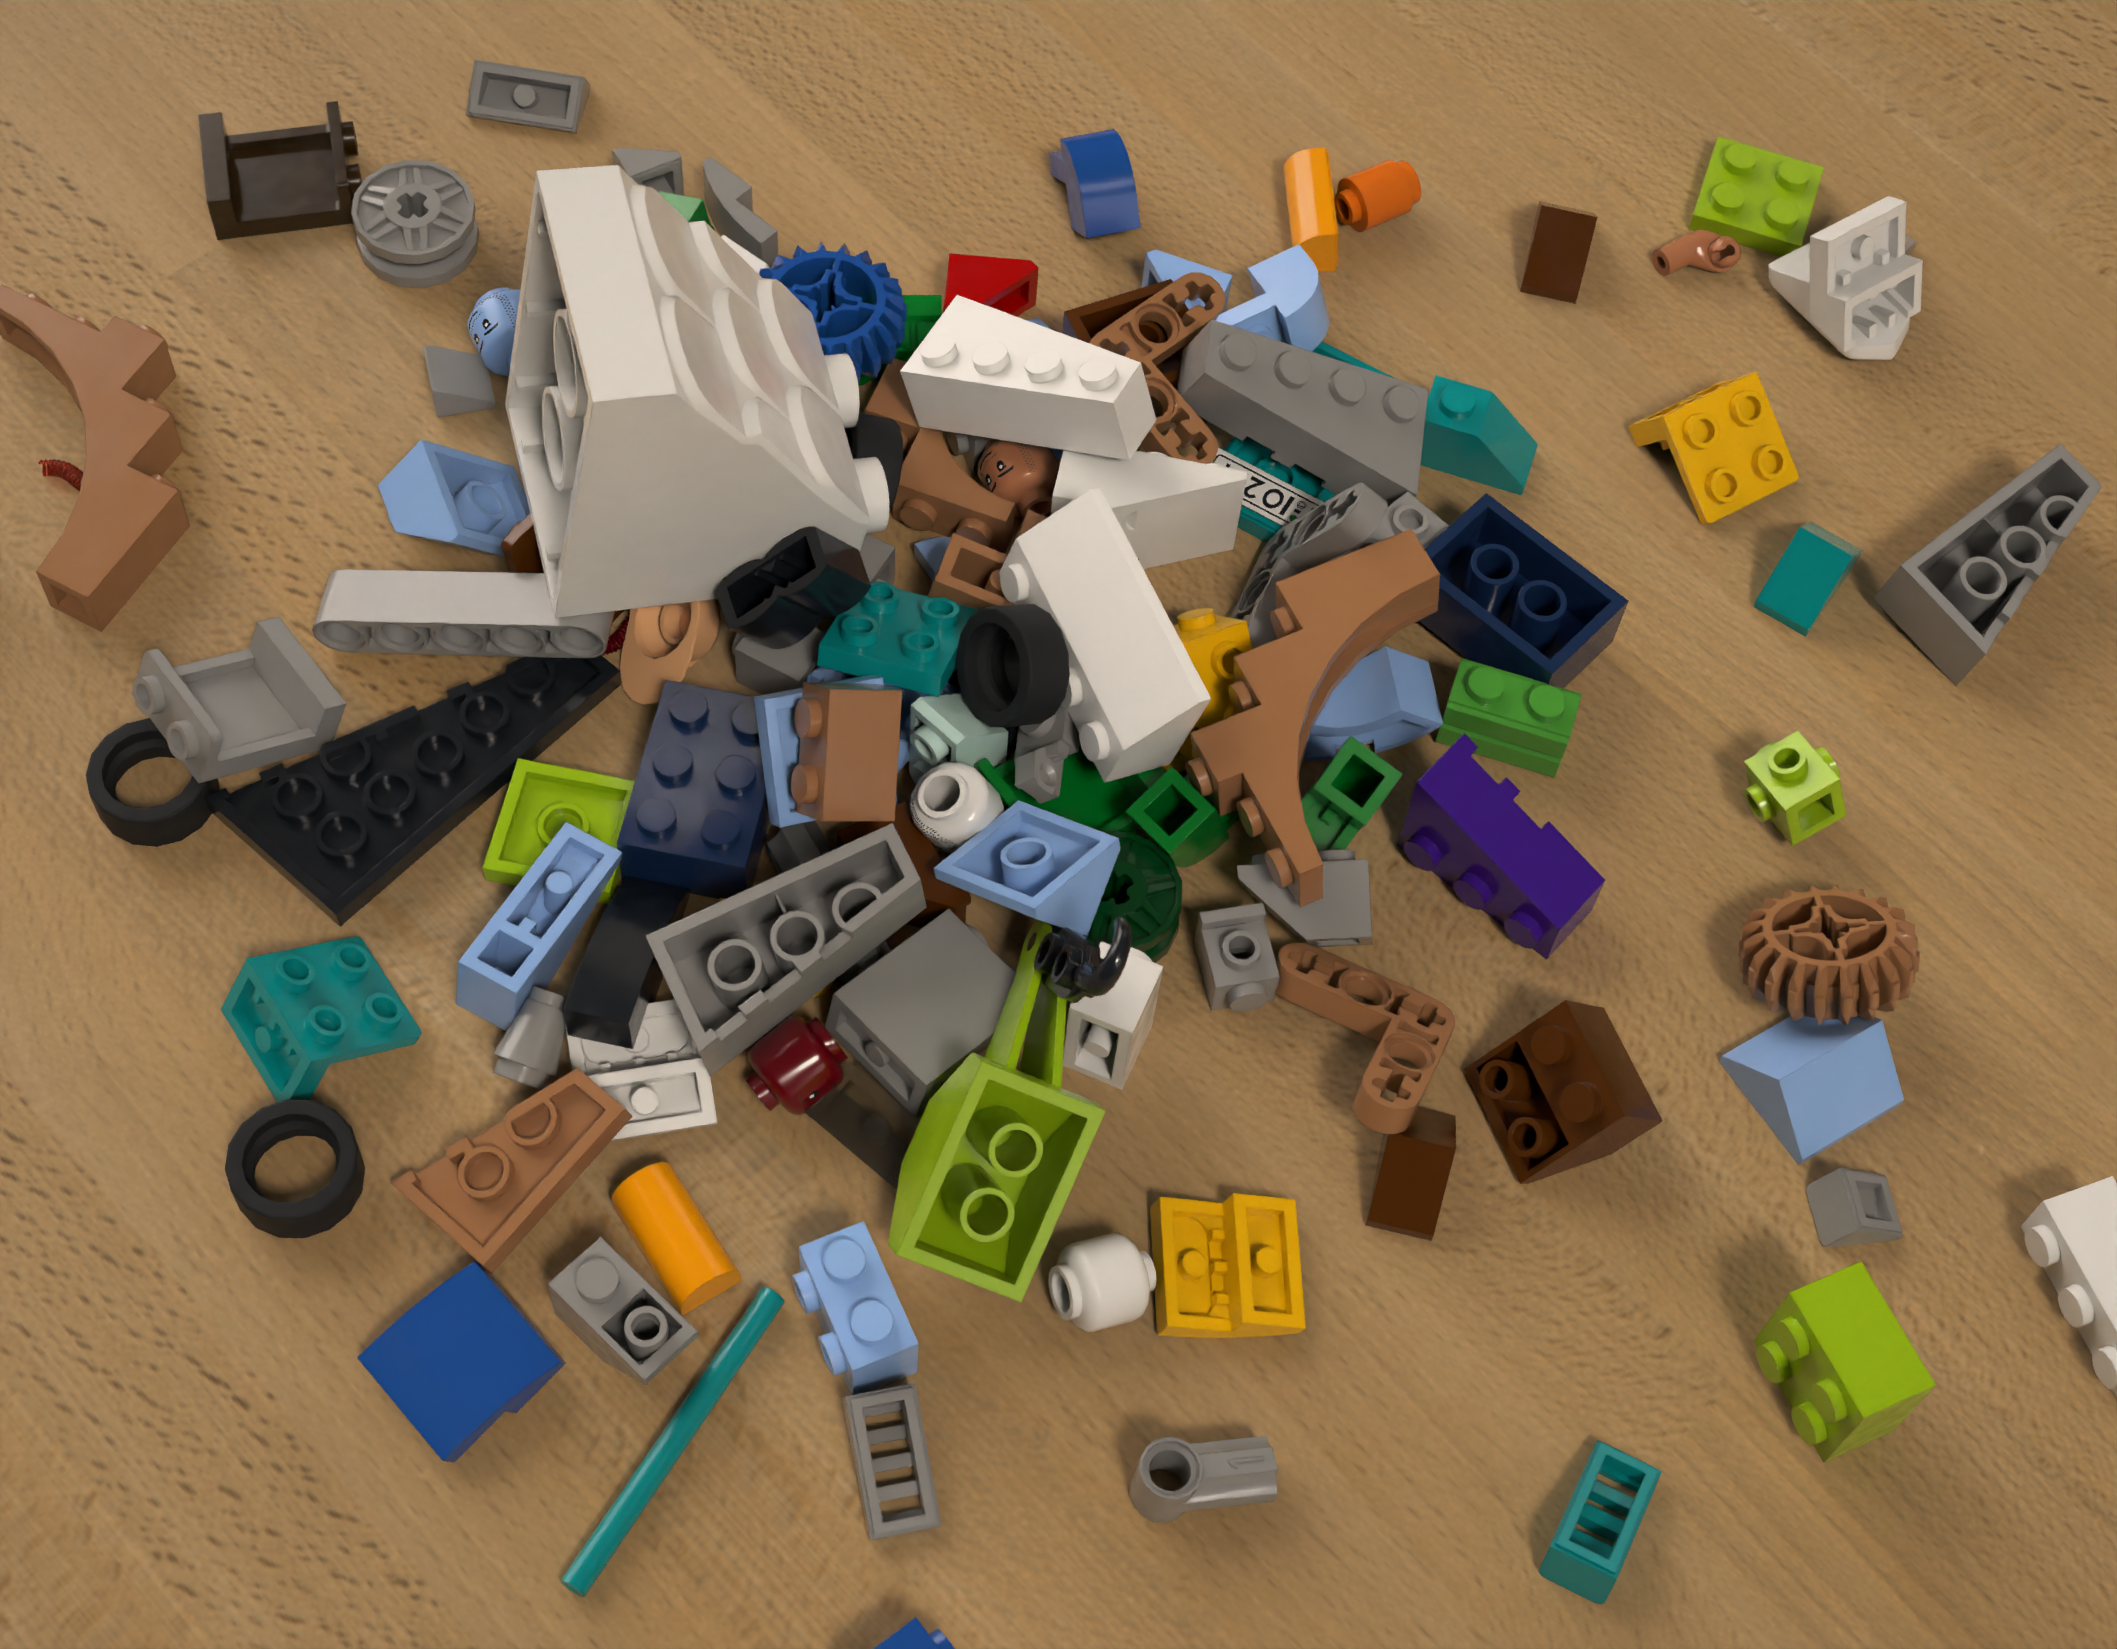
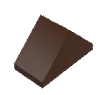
[1520,201,1598,304]
[1365,1101,1456,1241]

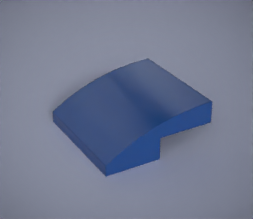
[357,1261,566,1462]

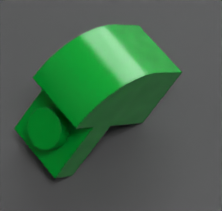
[1301,736,1403,852]
[1126,766,1240,868]

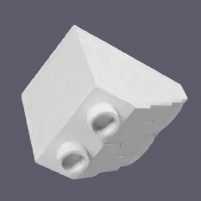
[505,165,889,618]

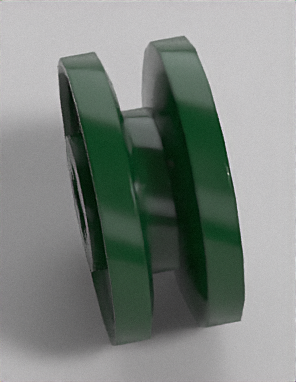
[1054,831,1182,963]

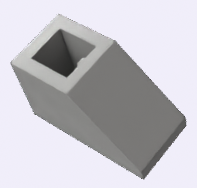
[1237,850,1373,947]
[548,1237,698,1385]

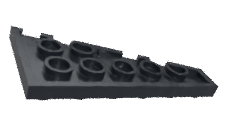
[204,655,622,927]

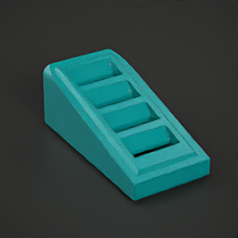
[1539,1440,1662,1604]

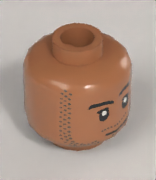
[978,438,1060,518]

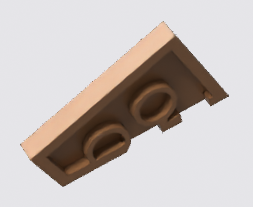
[391,1068,633,1273]

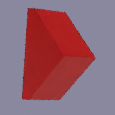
[943,253,1039,317]

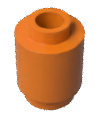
[1334,160,1421,232]

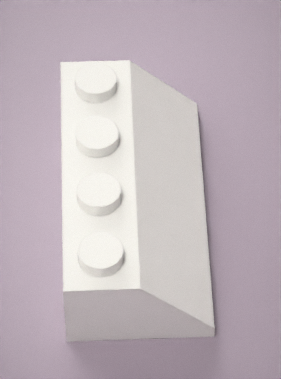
[999,487,1211,783]

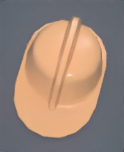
[620,599,721,706]

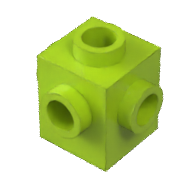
[1744,731,1847,846]

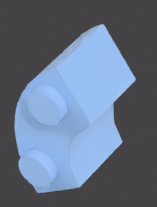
[1303,646,1444,761]

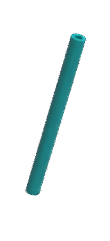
[560,1287,785,1598]

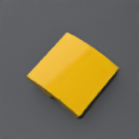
[1150,1193,1306,1338]

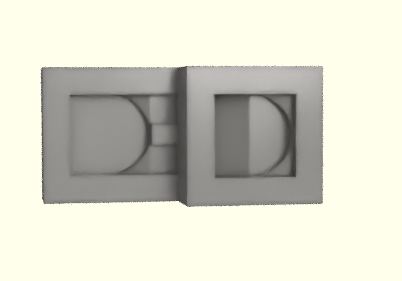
[702,157,778,269]

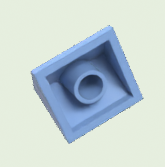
[934,800,1120,936]
[1719,1016,1904,1165]

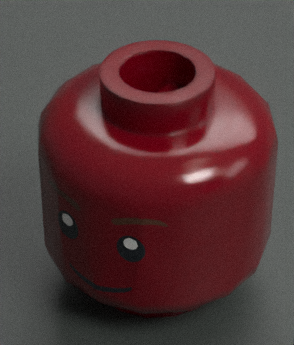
[746,1015,848,1115]

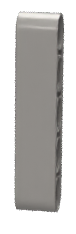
[312,569,615,658]

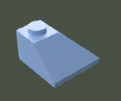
[378,440,530,558]

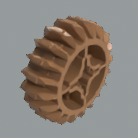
[1739,885,1920,1025]

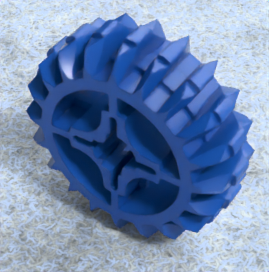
[759,242,907,382]

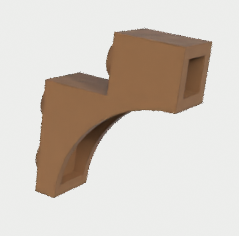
[865,358,1015,554]

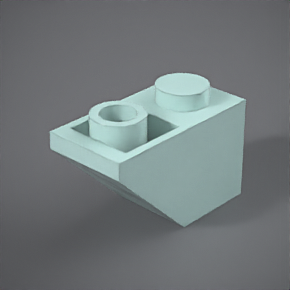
[909,693,1009,784]

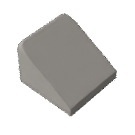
[423,346,496,418]
[1806,1168,1903,1247]

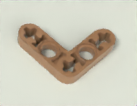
[1089,272,1225,464]
[1275,943,1455,1134]

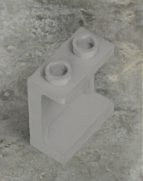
[132,617,347,784]
[825,909,1017,1118]

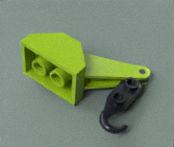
[888,917,1132,1302]

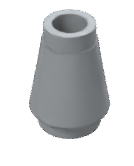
[493,986,567,1090]

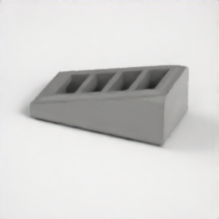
[842,1383,942,1541]

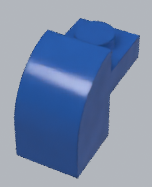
[1049,129,1141,238]

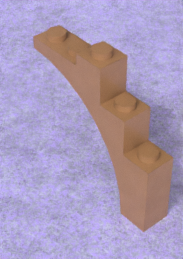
[0,284,190,632]
[1185,529,1440,907]

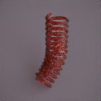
[38,459,83,492]

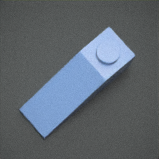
[455,822,622,1031]

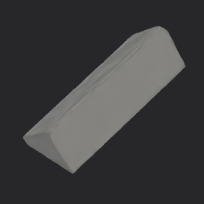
[466,60,590,134]

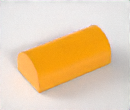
[1284,147,1338,271]
[611,1162,741,1316]

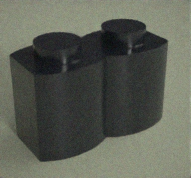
[716,526,871,649]

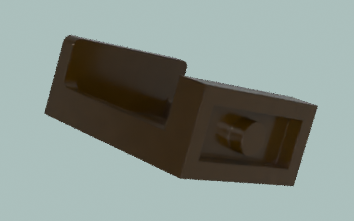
[198,101,362,240]

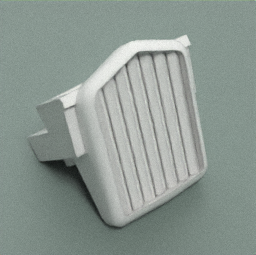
[1768,196,1923,360]

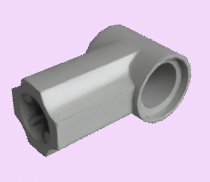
[1130,1436,1278,1523]

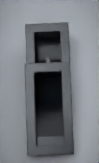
[563,876,690,1049]

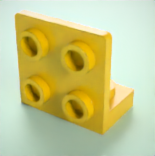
[1628,371,1799,524]

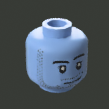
[467,287,520,377]

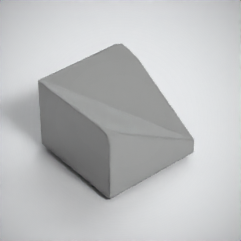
[612,148,684,196]

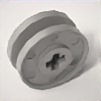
[351,160,479,288]

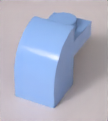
[1216,244,1329,352]

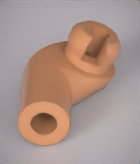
[1652,230,1741,276]

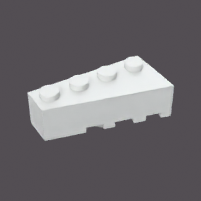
[900,295,1156,460]

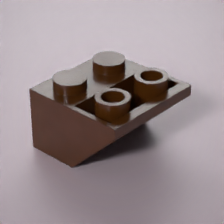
[1464,1000,1663,1184]

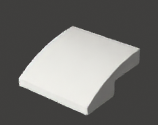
[566,999,717,1142]

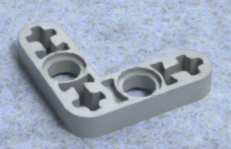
[1230,482,1388,649]

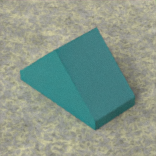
[1753,522,1863,637]

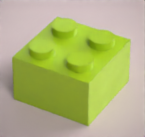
[1753,1261,1936,1463]

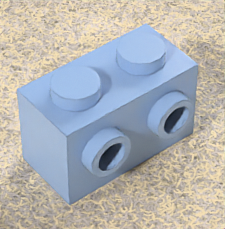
[792,1221,919,1395]

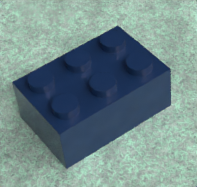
[1419,493,1629,689]
[617,680,770,899]

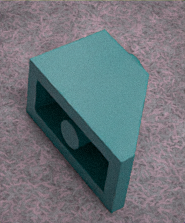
[1420,375,1538,496]

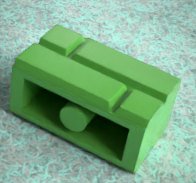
[1435,658,1582,778]

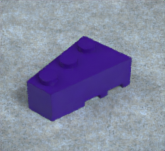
[1397,733,1605,960]

